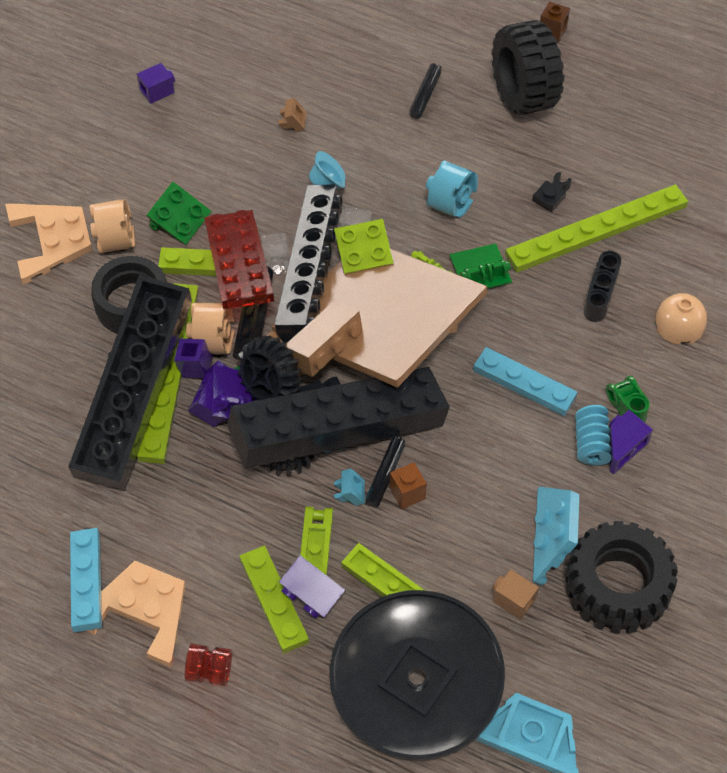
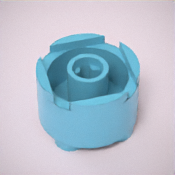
[426,160,478,217]

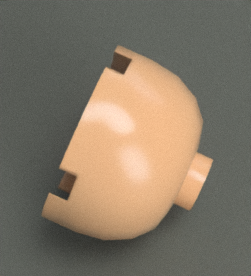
[655,293,707,345]

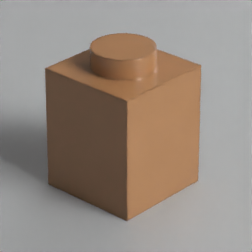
[492,569,539,620]

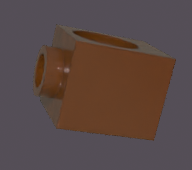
[540,1,570,42]

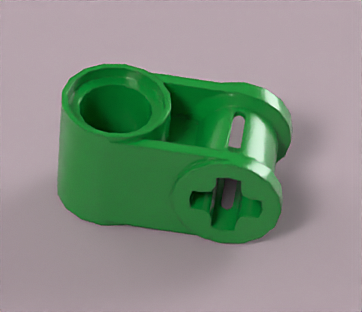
[606,375,650,423]

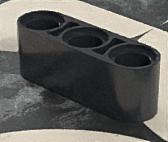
[584,250,621,322]

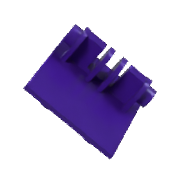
[212,365,258,419]

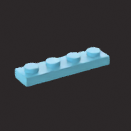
[473,347,578,416]
[70,528,102,632]

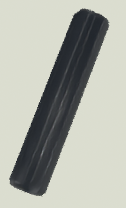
[409,63,441,119]
[366,436,405,507]

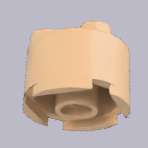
[90,199,135,253]
[186,303,234,355]

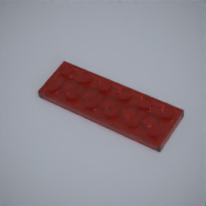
[204,210,274,309]

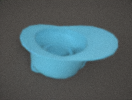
[308,151,345,190]

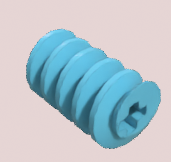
[575,405,611,466]

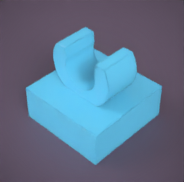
[334,468,365,506]

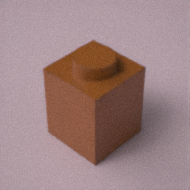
[389,462,427,510]

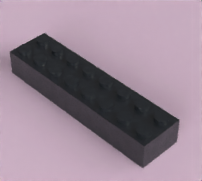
[68,275,192,491]
[227,367,450,469]

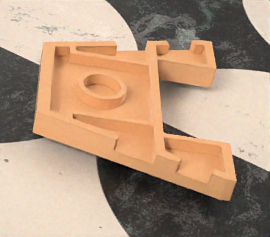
[6,204,92,284]
[86,561,185,667]

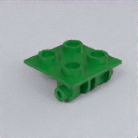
[146,181,211,246]
[449,243,512,289]

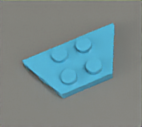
[533,487,579,585]
[476,693,579,773]

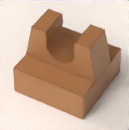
[278,98,307,132]

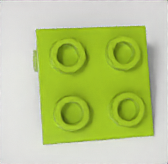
[334,219,394,274]

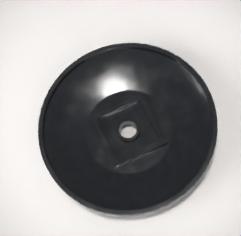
[329,590,505,761]

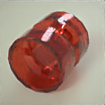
[185,643,232,686]

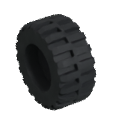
[491,20,564,115]
[565,521,678,634]

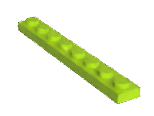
[505,184,688,273]
[137,283,199,464]

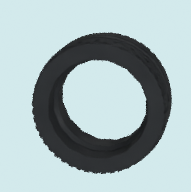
[91,255,167,334]

